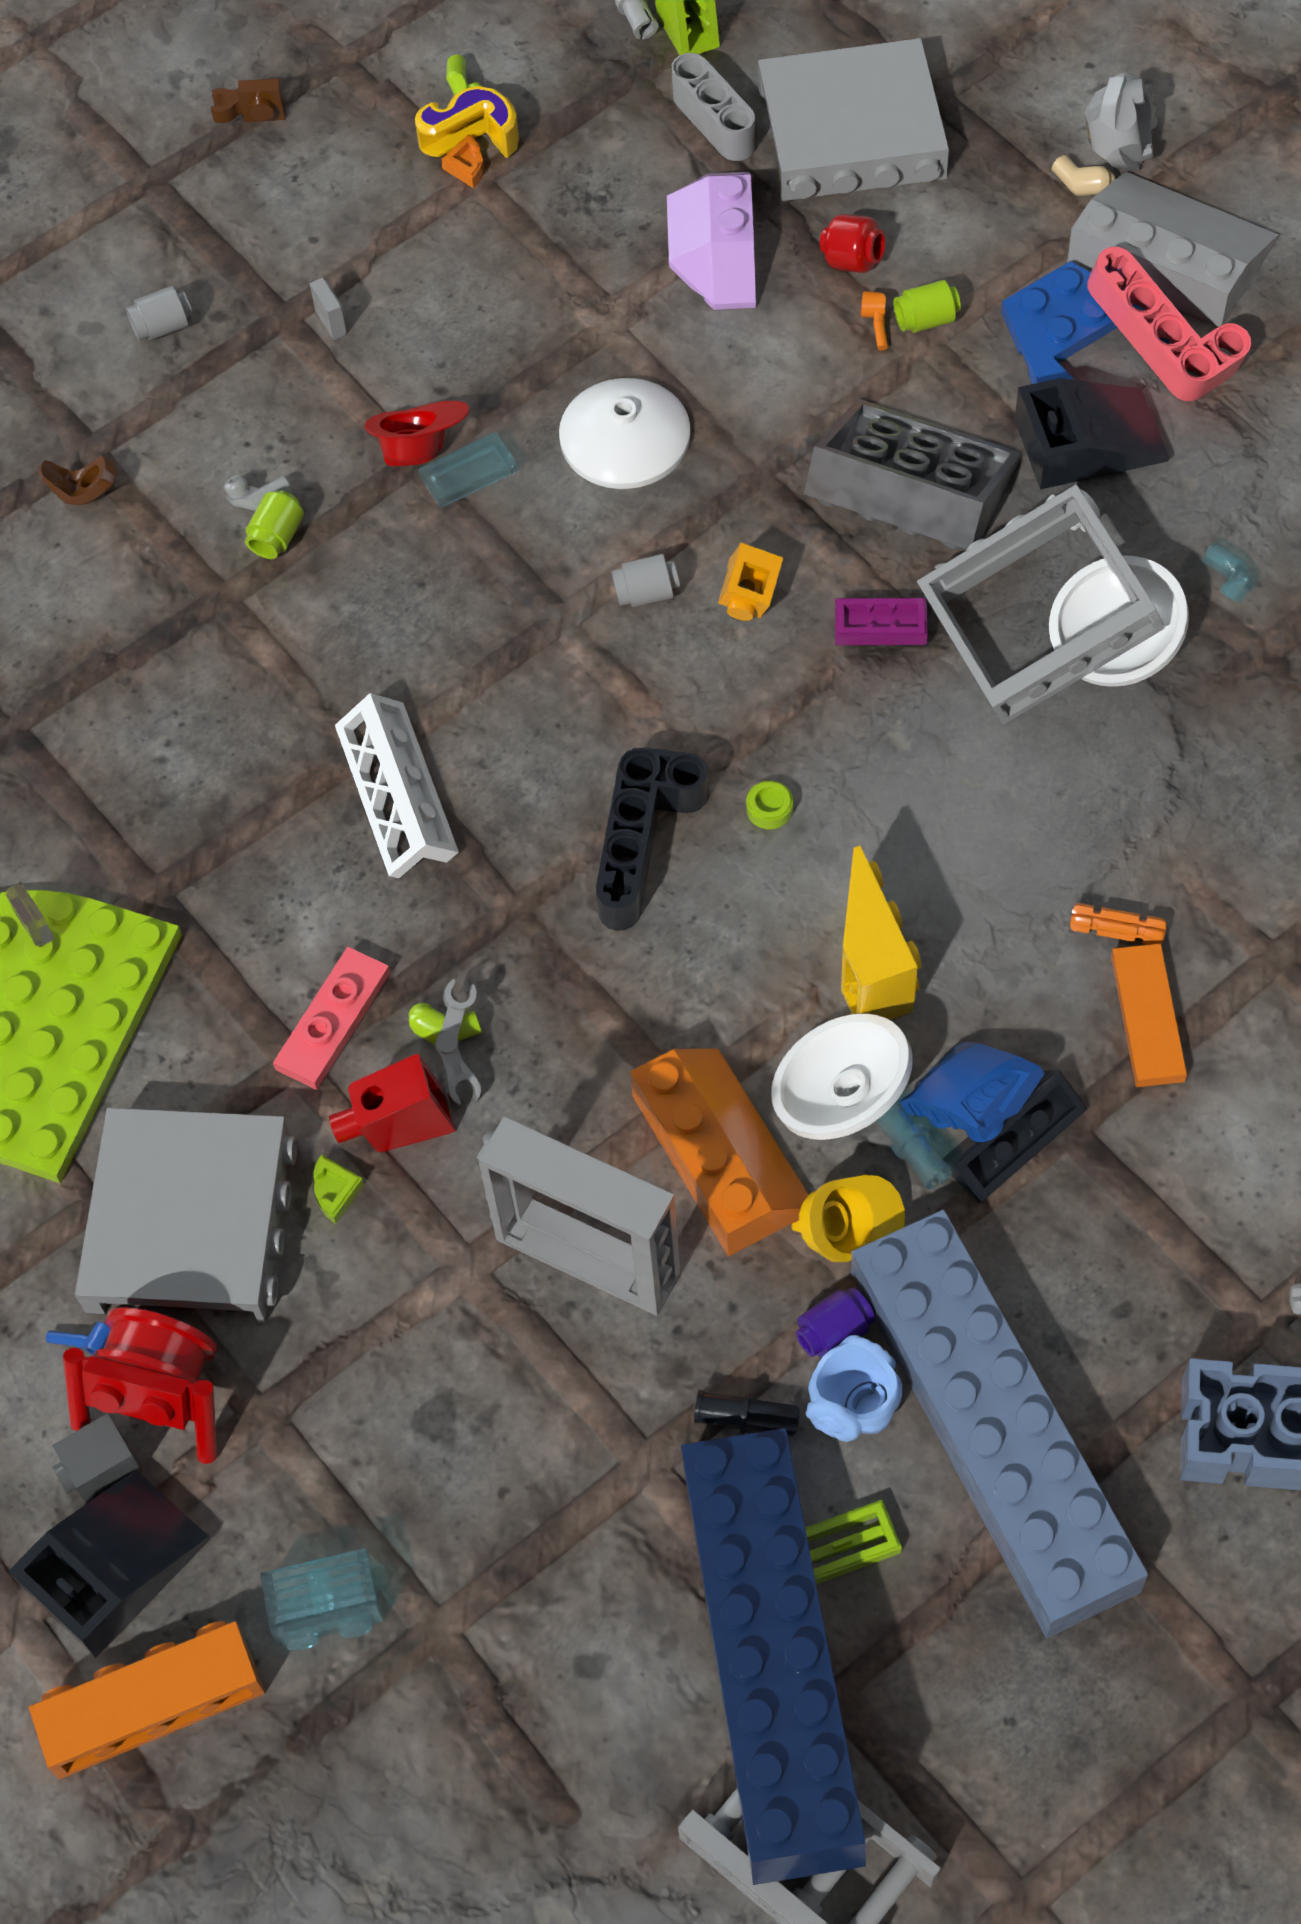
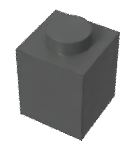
[52,1413,142,1504]

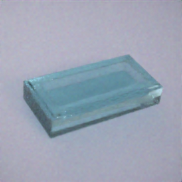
[419,432,518,509]

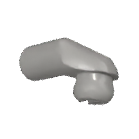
[224,475,293,511]

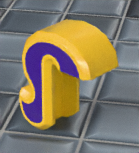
[415,86,519,158]

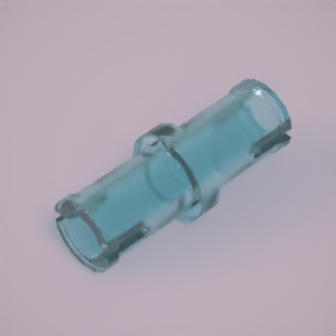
[876,1100,953,1190]

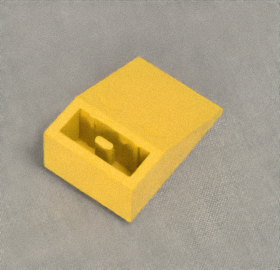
[841,846,922,1020]

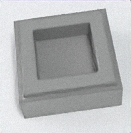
[309,278,348,340]

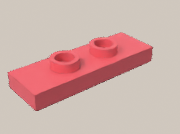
[273,946,391,1090]

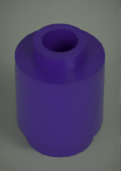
[795,1288,875,1358]

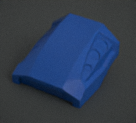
[900,1042,1044,1142]

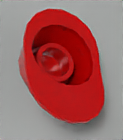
[364,401,470,467]

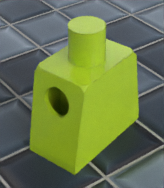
[655,0,720,55]

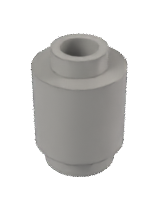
[125,286,193,341]
[611,554,680,608]

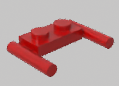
[63,1347,217,1464]

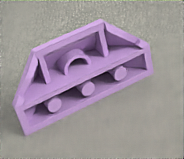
[667,172,756,310]

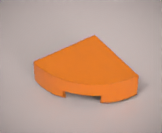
[441,134,484,188]

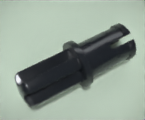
[694,1390,800,1436]

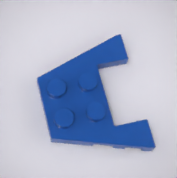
[1001,261,1171,384]

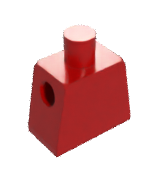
[329,1054,456,1152]

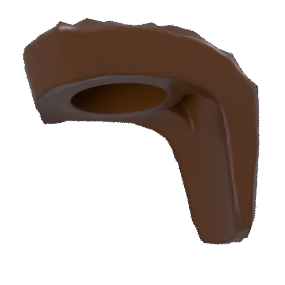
[38,455,118,505]

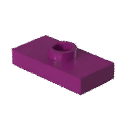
[835,598,927,645]

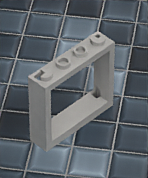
[917,484,1165,725]
[476,1116,681,1316]

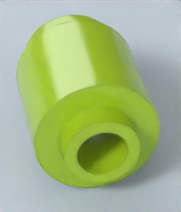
[893,280,961,333]
[245,490,304,559]

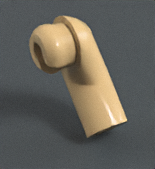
[1052,155,1115,196]

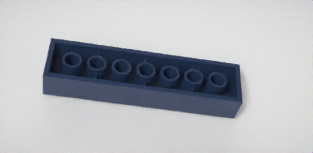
[681,1428,866,1885]

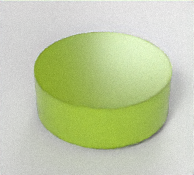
[746,781,793,829]

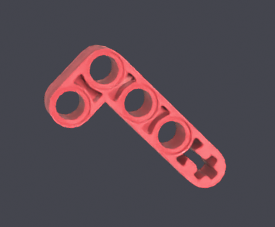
[1087,247,1251,401]

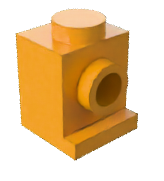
[718,543,783,621]

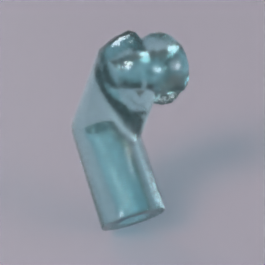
[1202,543,1254,602]

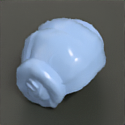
[806,1335,902,1442]

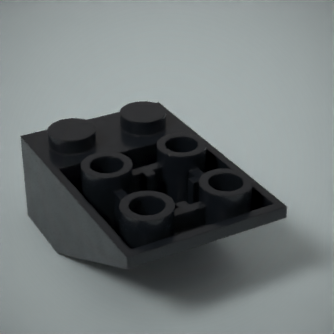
[1014,378,1169,490]
[8,1470,210,1658]

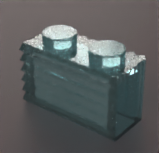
[261,1548,383,1650]

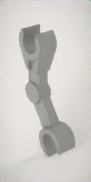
[435,979,481,1108]

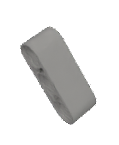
[672,53,755,161]

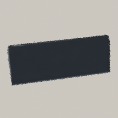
[939,1070,1088,1203]

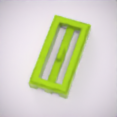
[805,1500,902,1584]

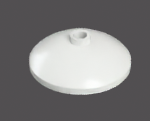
[559,378,690,489]
[1049,556,1189,686]
[771,1014,913,1140]

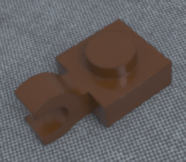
[211,78,285,123]

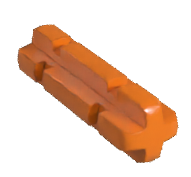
[1070,903,1167,945]

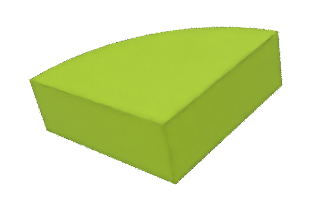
[313,1154,364,1224]

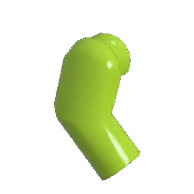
[446,54,481,95]
[408,1003,482,1045]

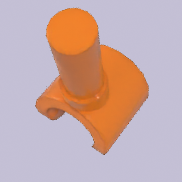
[861,291,888,350]

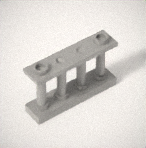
[678,1788,941,1924]

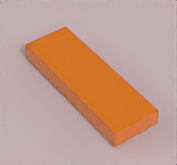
[1111,944,1187,1087]

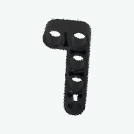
[596,748,708,931]

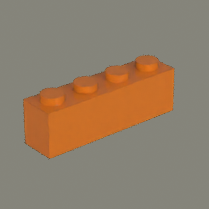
[28,1621,265,1780]

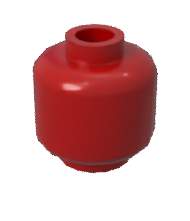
[819,214,886,273]

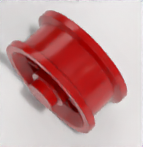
[92,1308,217,1384]

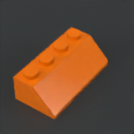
[630,1048,809,1257]

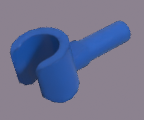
[46,1322,110,1355]

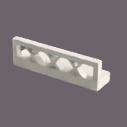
[335,693,459,878]

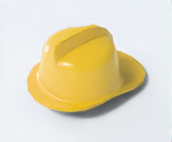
[791,1175,905,1262]

